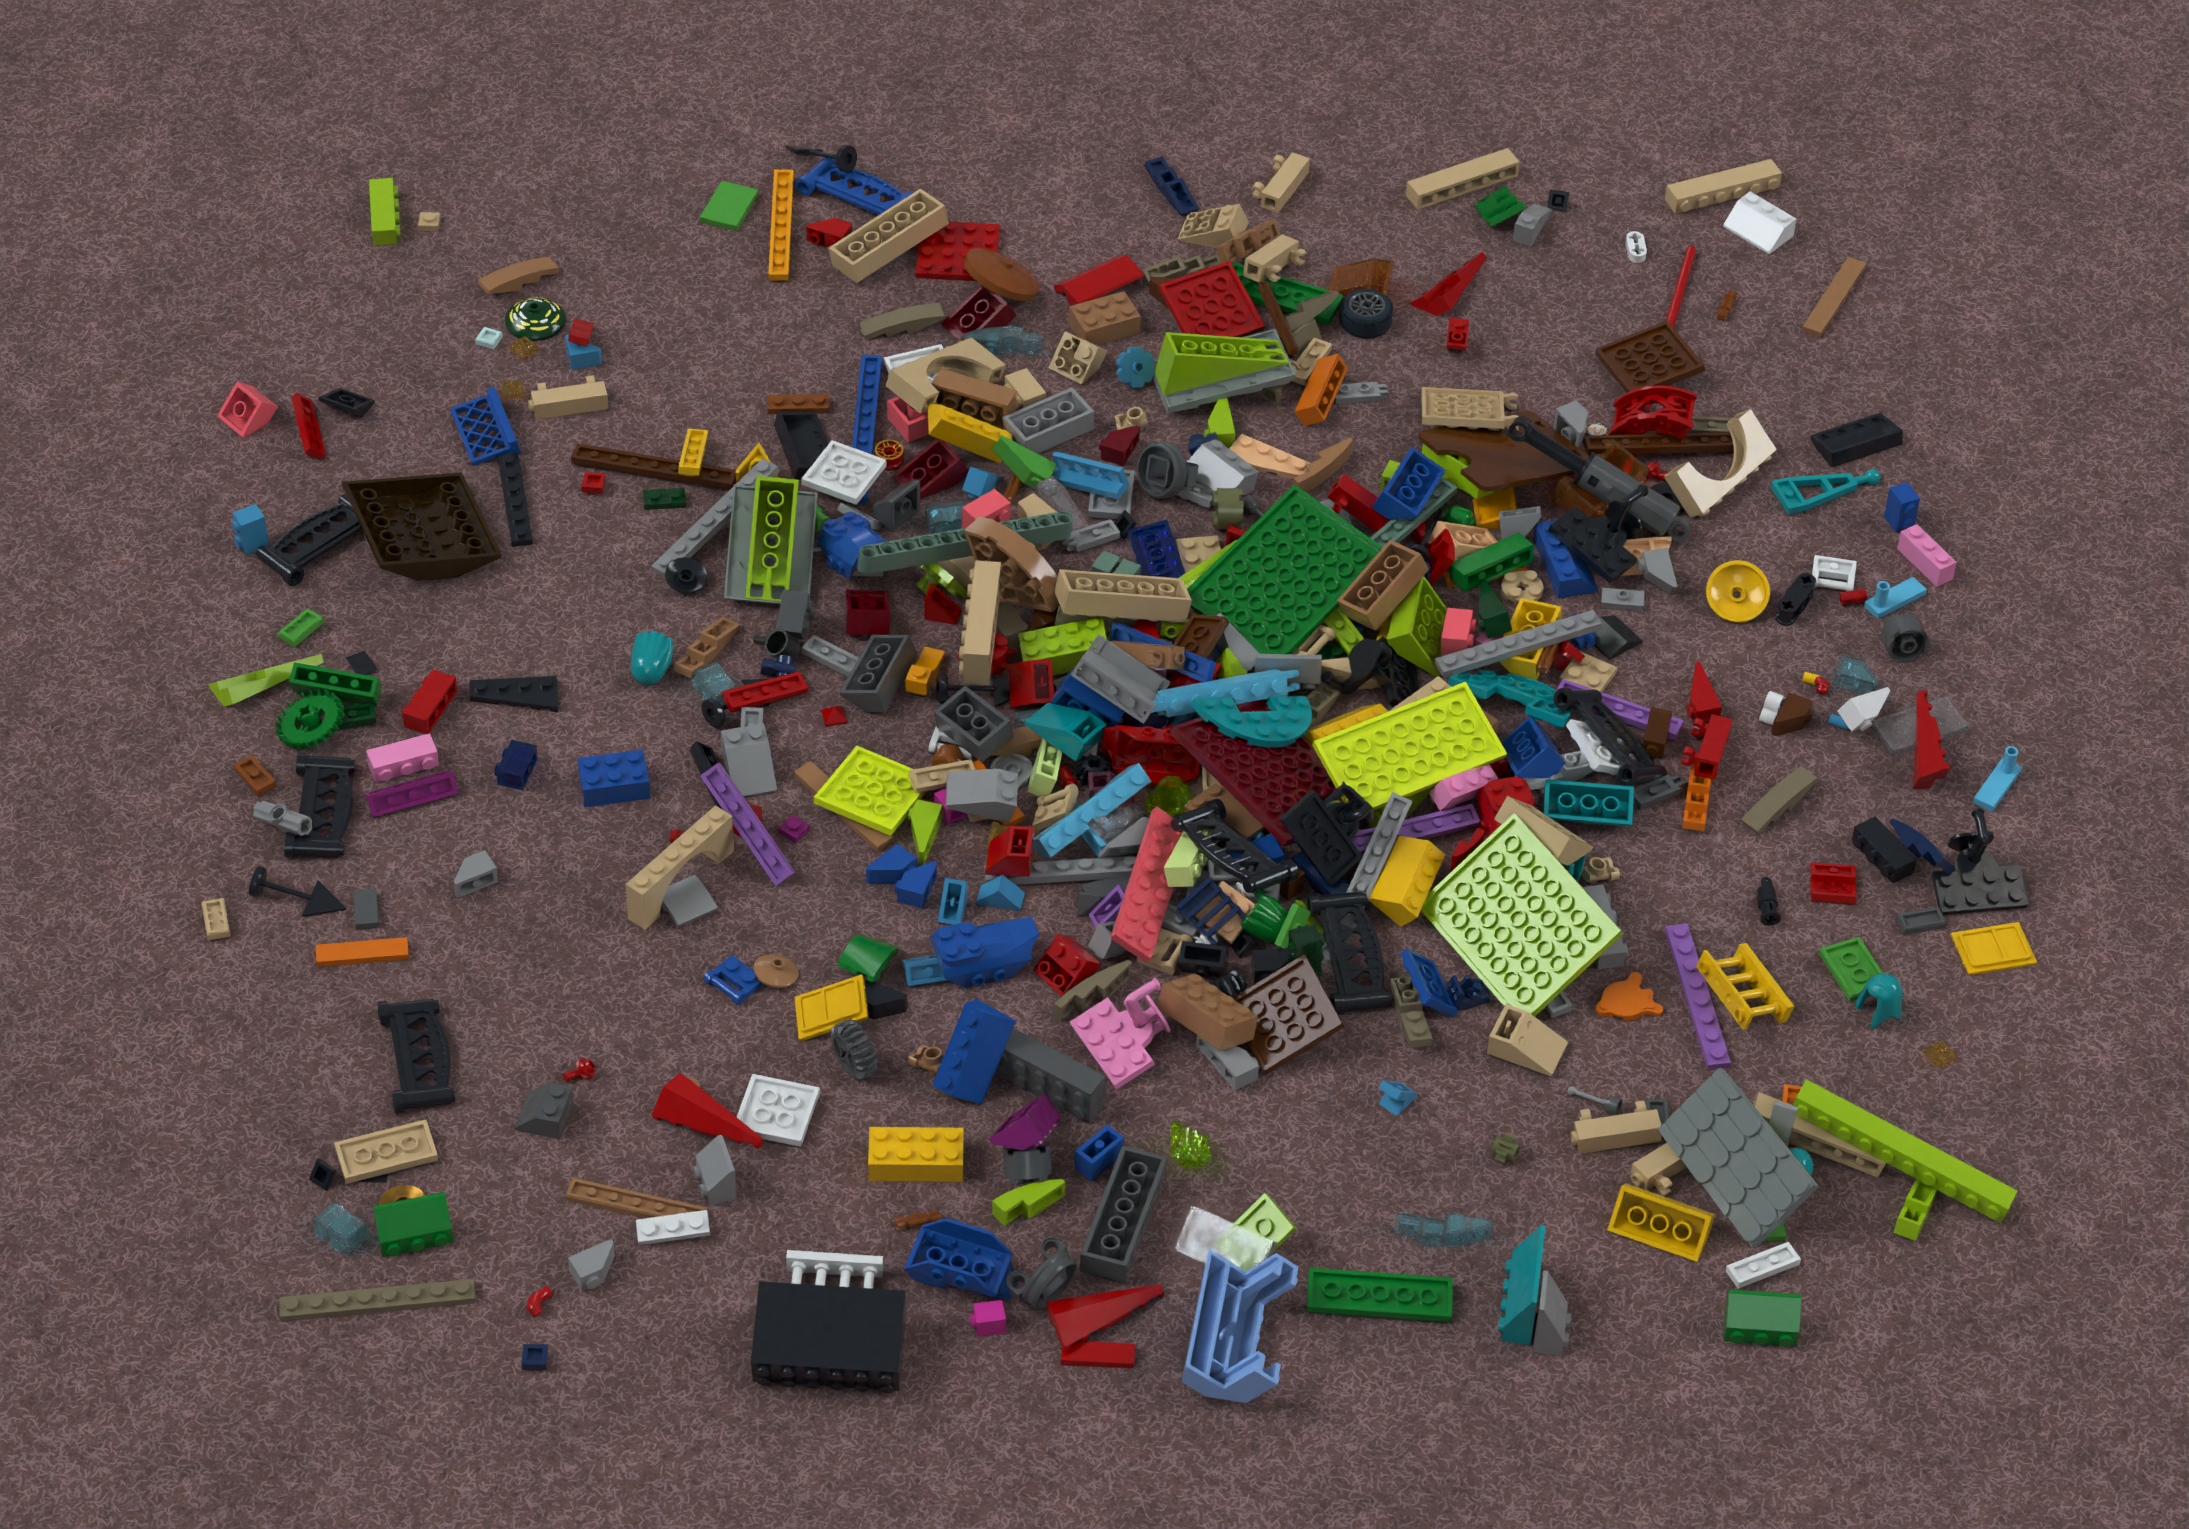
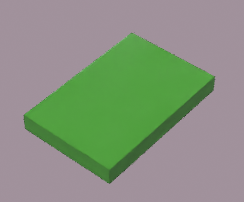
[700,181,759,231]
[1818,937,1883,1002]

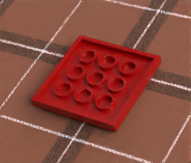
[915,221,1000,281]
[1158,261,1265,337]

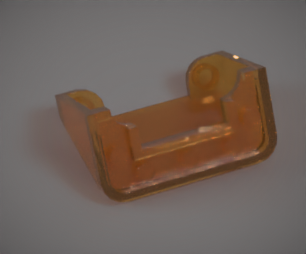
[1552,438,1649,519]

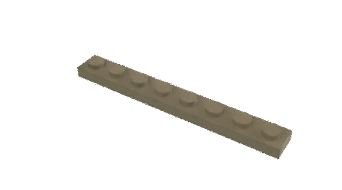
[279,1279,476,1322]

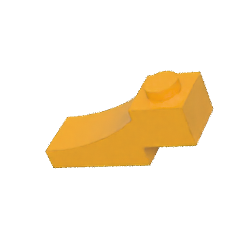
[905,646,945,696]

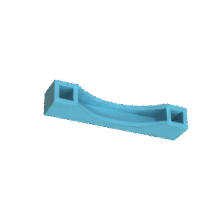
[1034,763,1151,860]

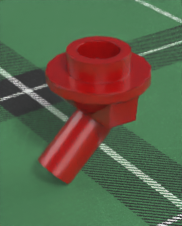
[1643,461,1668,481]
[563,1057,596,1082]

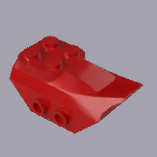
[1102,725,1200,788]
[1476,777,1540,840]

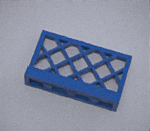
[450,386,521,466]

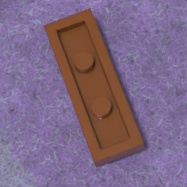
[767,394,829,414]

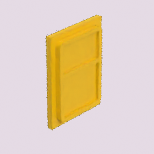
[1951,922,2037,975]
[795,974,868,1041]

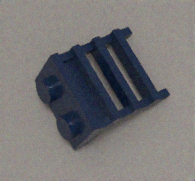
[1176,877,1247,945]

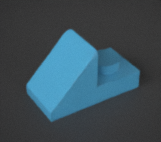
[1378,1080,1418,1116]

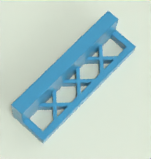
[1050,451,1129,500]
[902,955,947,986]

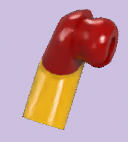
[1802,672,1830,695]

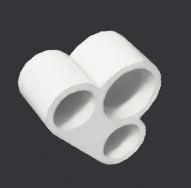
[1759,691,1786,726]

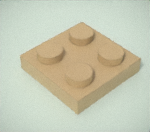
[1559,651,1617,692]

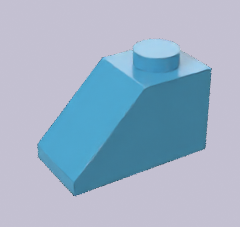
[962,466,1003,500]

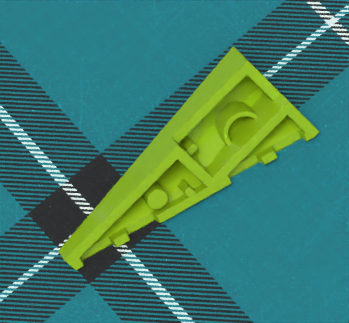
[208,654,324,707]

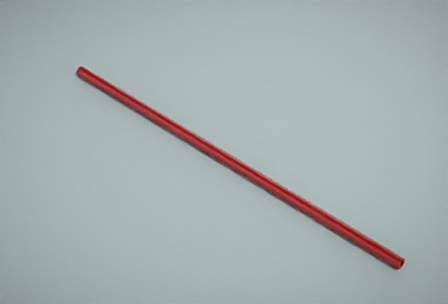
[1622,245,1697,475]

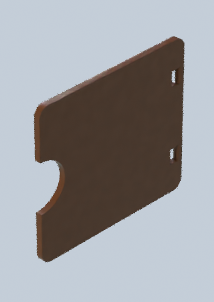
[1418,411,1589,491]

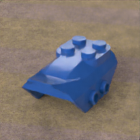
[818,512,888,579]
[929,917,1039,988]
[904,1218,1017,1299]

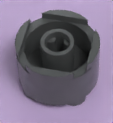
[1881,614,1930,663]
[1003,1141,1052,1184]

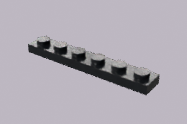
[497,453,533,547]

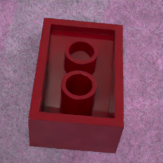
[941,285,1017,342]
[893,438,969,499]
[846,589,890,637]

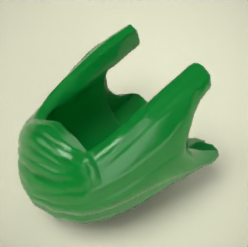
[1241,891,1288,944]

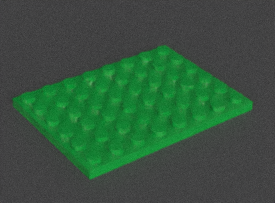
[1187,484,1383,654]

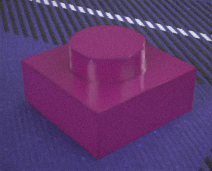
[778,815,810,843]

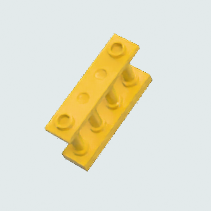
[1696,943,1794,1030]

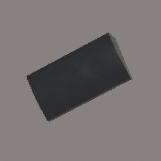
[774,412,828,480]
[1810,412,1903,467]

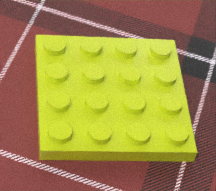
[813,746,927,836]

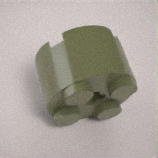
[1211,488,1243,530]

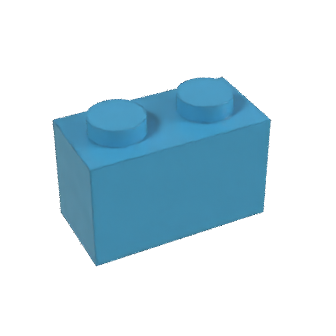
[231,504,269,555]

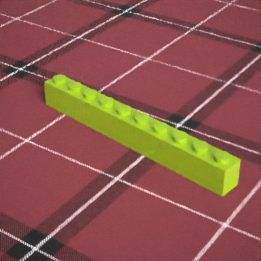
[1792,1079,2017,1223]

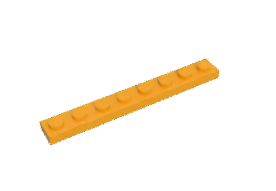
[768,170,794,281]

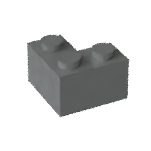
[776,589,815,640]

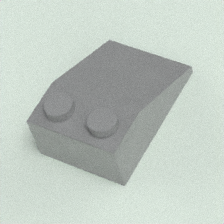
[721,723,777,798]
[945,768,1018,823]
[1533,1271,1572,1356]

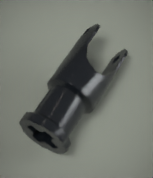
[1757,877,1781,926]

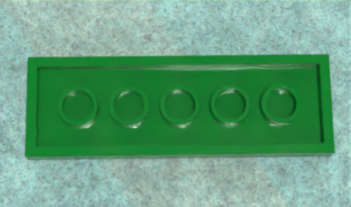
[1232,262,1344,325]
[1307,1268,1453,1322]

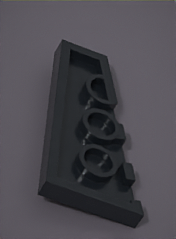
[470,676,558,712]

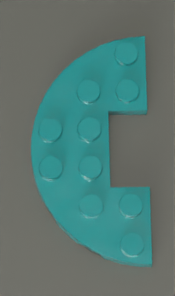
[1448,670,1571,728]
[1191,696,1312,748]

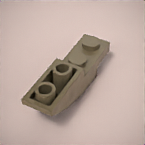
[1390,976,1432,1048]

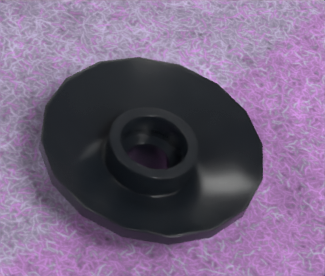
[665,557,707,594]

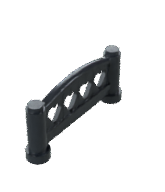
[256,494,362,586]
[1554,688,1667,786]
[284,752,356,858]
[1171,798,1299,893]
[1306,891,1392,1015]
[377,998,455,1114]

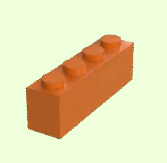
[1294,354,1348,426]

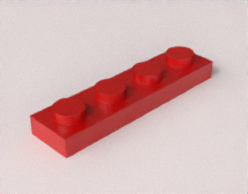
[291,392,326,460]
[722,671,809,713]

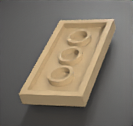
[334,1119,438,1184]

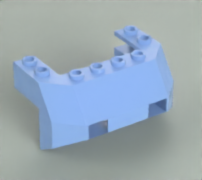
[1182,1249,1299,1403]

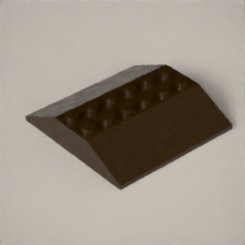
[342,472,502,581]

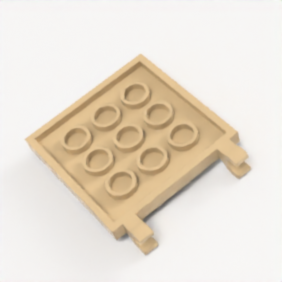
[1421,387,1519,431]

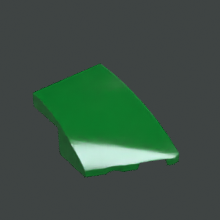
[1473,186,1526,227]
[837,934,899,982]

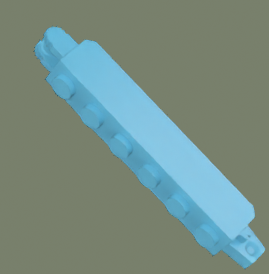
[1151,669,1300,717]

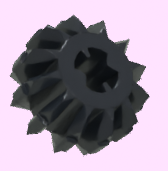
[1076,753,1112,789]
[1210,969,1248,998]

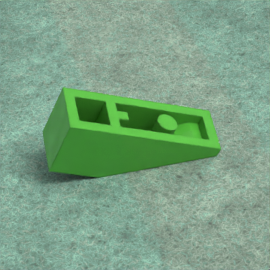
[992,435,1056,492]

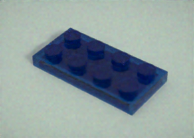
[1127,520,1185,578]

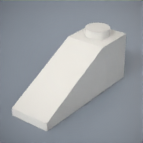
[1837,687,1890,732]

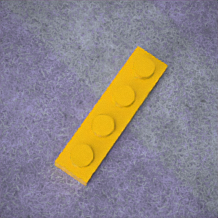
[678,428,708,477]

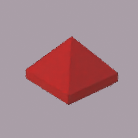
[821,706,847,727]

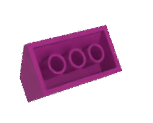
[988,1093,1061,1151]

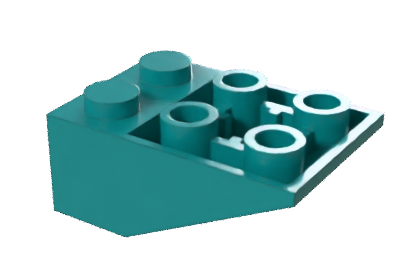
[1024,703,1107,761]

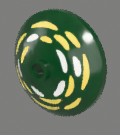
[505,297,566,341]

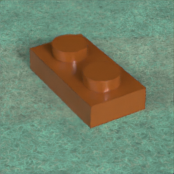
[233,755,277,797]

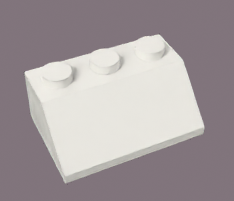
[1723,191,1796,254]

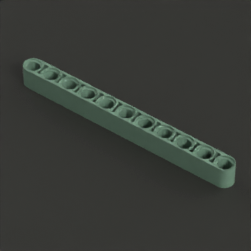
[857,511,1074,574]

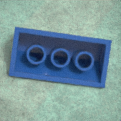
[1372,447,1446,519]
[1533,520,1598,598]
[1501,716,1566,778]
[932,1000,1016,1104]

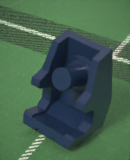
[1447,975,1490,1010]

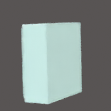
[475,327,503,349]

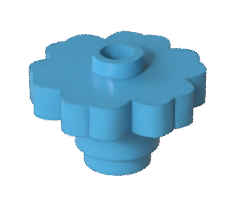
[1116,347,1155,388]

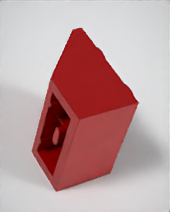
[1008,659,1054,708]
[985,826,1034,877]
[1033,934,1101,997]

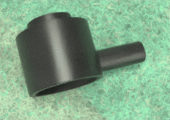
[753,629,800,660]

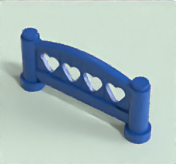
[795,157,914,216]

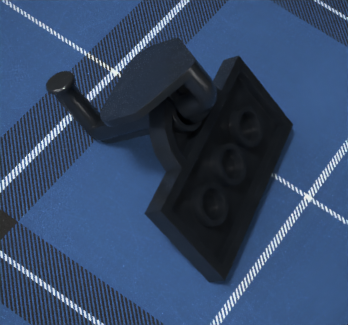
[1548,484,1648,583]
[1321,636,1419,707]
[1279,782,1374,886]
[1932,808,2029,915]

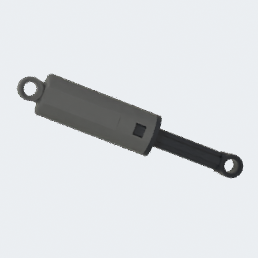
[1508,416,1692,542]

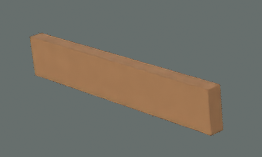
[1802,257,1866,338]
[794,761,895,852]
[565,1178,709,1218]

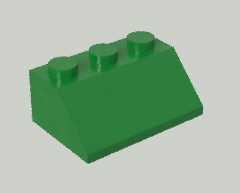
[373,1192,453,1257]
[1723,1289,1802,1347]

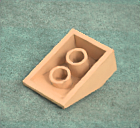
[1428,521,1498,561]

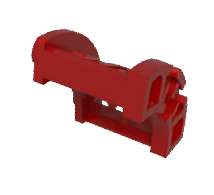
[1608,385,1697,440]

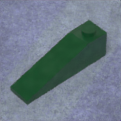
[1477,579,1512,638]

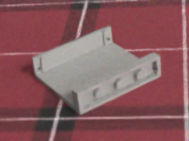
[1071,634,1171,724]

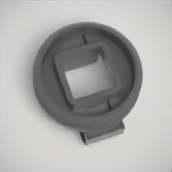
[1137,442,1199,499]
[1007,1237,1077,1310]

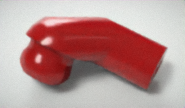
[526,1286,553,1317]

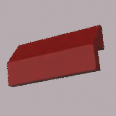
[1053,255,1144,306]

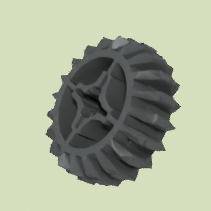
[830,1018,878,1081]

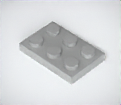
[1088,469,1135,519]

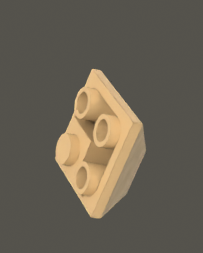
[1048,331,1108,385]

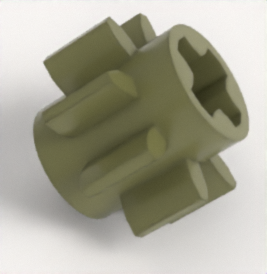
[1491,1134,1520,1164]

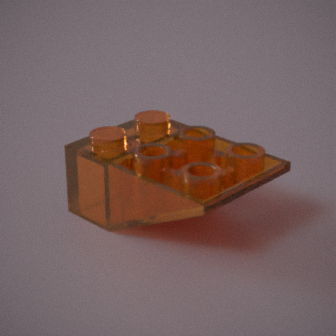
[1328,258,1394,297]

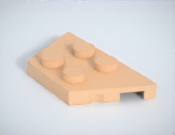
[1621,536,1672,576]

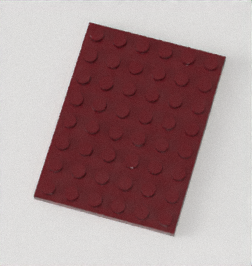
[1170,699,1364,847]

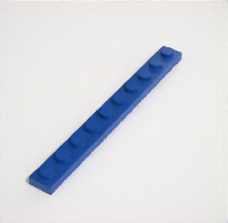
[847,355,882,503]

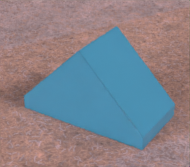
[565,334,602,370]
[976,874,1025,911]
[938,878,968,925]

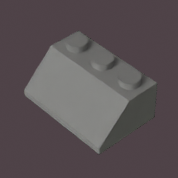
[1187,439,1259,496]
[1255,654,1322,690]

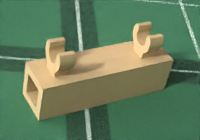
[1252,152,1310,213]
[1243,234,1306,282]
[528,375,608,420]
[1570,1100,1662,1153]
[1630,1143,1687,1197]

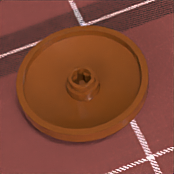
[964,248,1039,301]

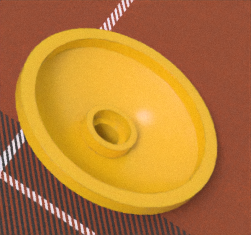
[1706,560,1770,623]

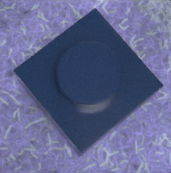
[522,1344,548,1370]

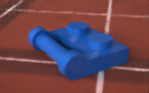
[703,955,764,1005]

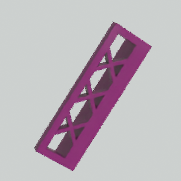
[364,770,458,817]

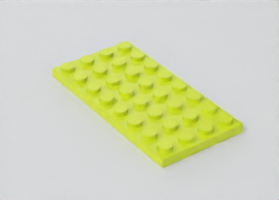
[1312,681,1507,811]

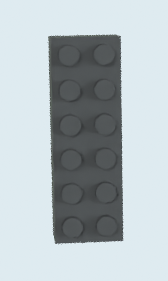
[995,1028,1106,1123]
[1080,1146,1168,1283]

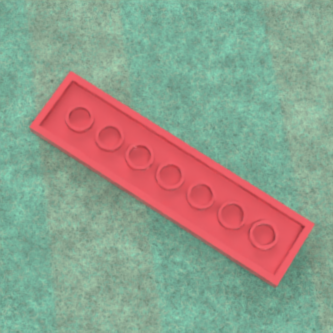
[1110,807,1184,963]

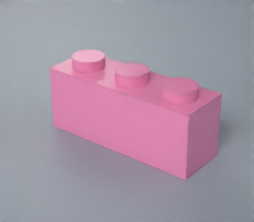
[1897,524,1957,587]
[366,733,439,783]
[1429,764,1498,811]

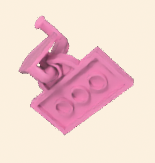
[1070,978,1171,1089]

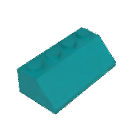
[1543,779,1634,827]

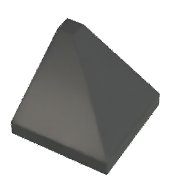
[1077,892,1102,917]

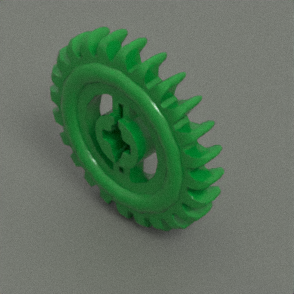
[275,688,345,750]

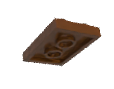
[1173,614,1229,658]

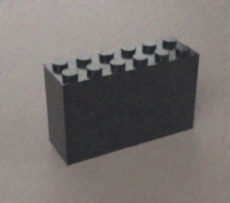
[751,1281,907,1393]

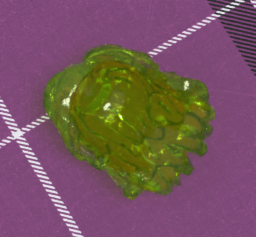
[1144,776,1191,818]
[1170,1121,1212,1170]

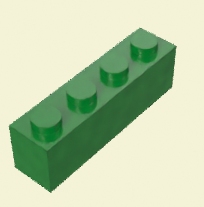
[1450,533,1534,592]
[289,662,382,707]

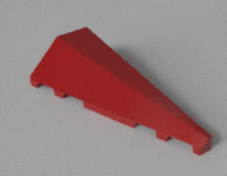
[1410,251,1487,316]
[1913,690,1950,789]
[652,1072,764,1149]
[1046,1284,1164,1351]

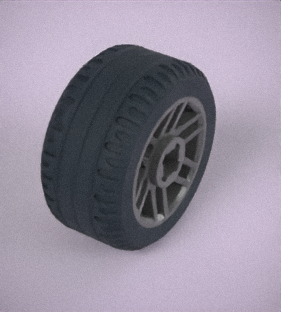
[1340,289,1393,338]

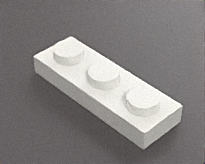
[636,1210,710,1245]
[1726,1242,1801,1289]

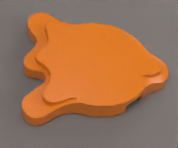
[1596,972,1663,1021]

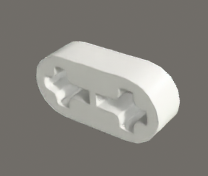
[1626,231,1647,263]

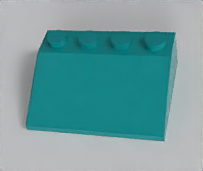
[1498,1225,1546,1345]

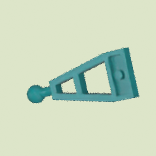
[1770,469,1881,514]

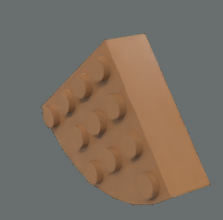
[964,516,1060,612]

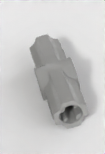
[253,801,312,836]

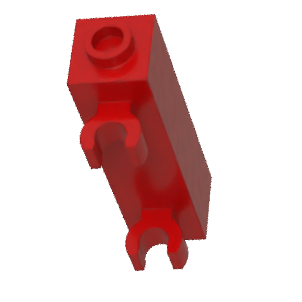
[1327,473,1392,535]
[1681,714,1733,780]

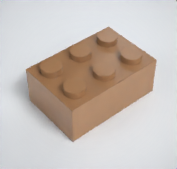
[1069,291,1141,345]

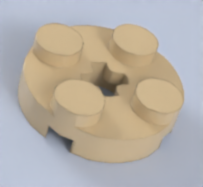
[1501,570,1544,605]

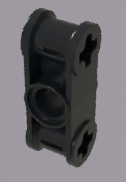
[1776,573,1816,626]

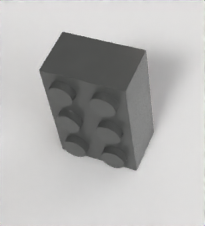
[934,686,1013,762]

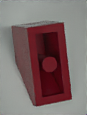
[1099,425,1140,467]

